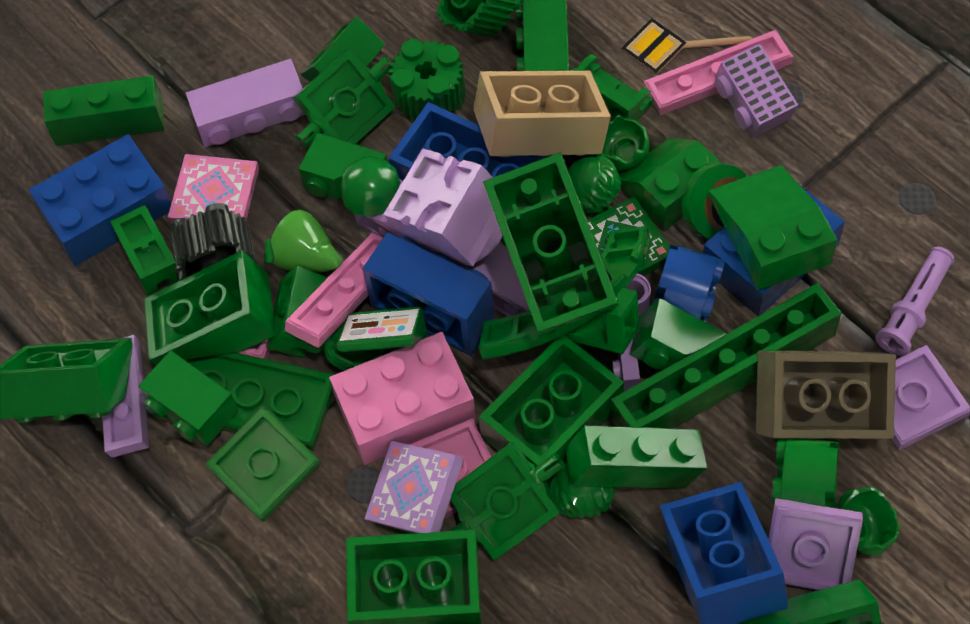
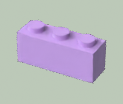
[186,59,306,148]

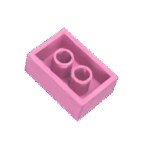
[329,332,477,465]

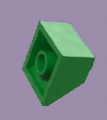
[619,137,720,232]

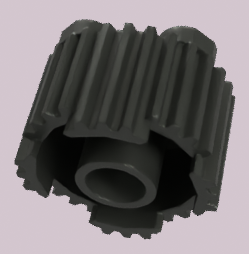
[172,203,255,280]

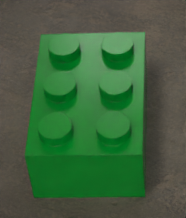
[479,335,624,482]
[346,529,482,624]

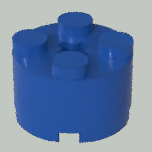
[653,244,725,322]

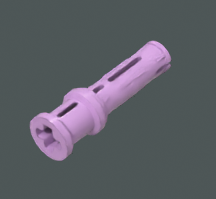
[875,246,954,356]

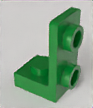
[565,288,639,354]

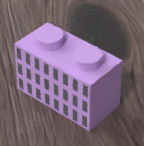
[715,43,798,139]

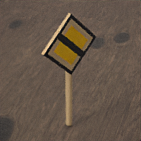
[621,18,752,75]

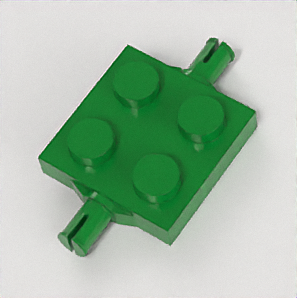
[292,49,396,148]
[449,441,565,561]

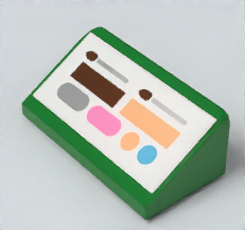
[337,306,427,352]

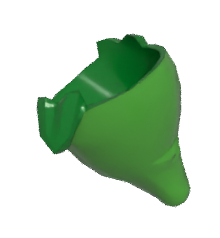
[264,210,343,273]

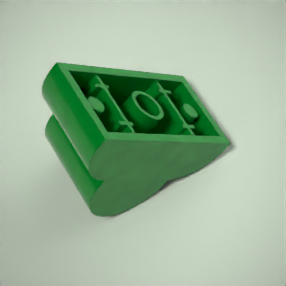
[483,152,619,335]

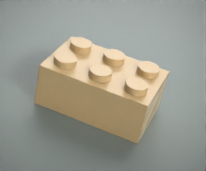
[473,71,611,157]

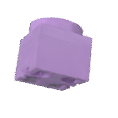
[383,149,503,266]

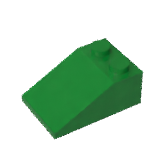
[708,165,837,290]
[144,250,276,364]

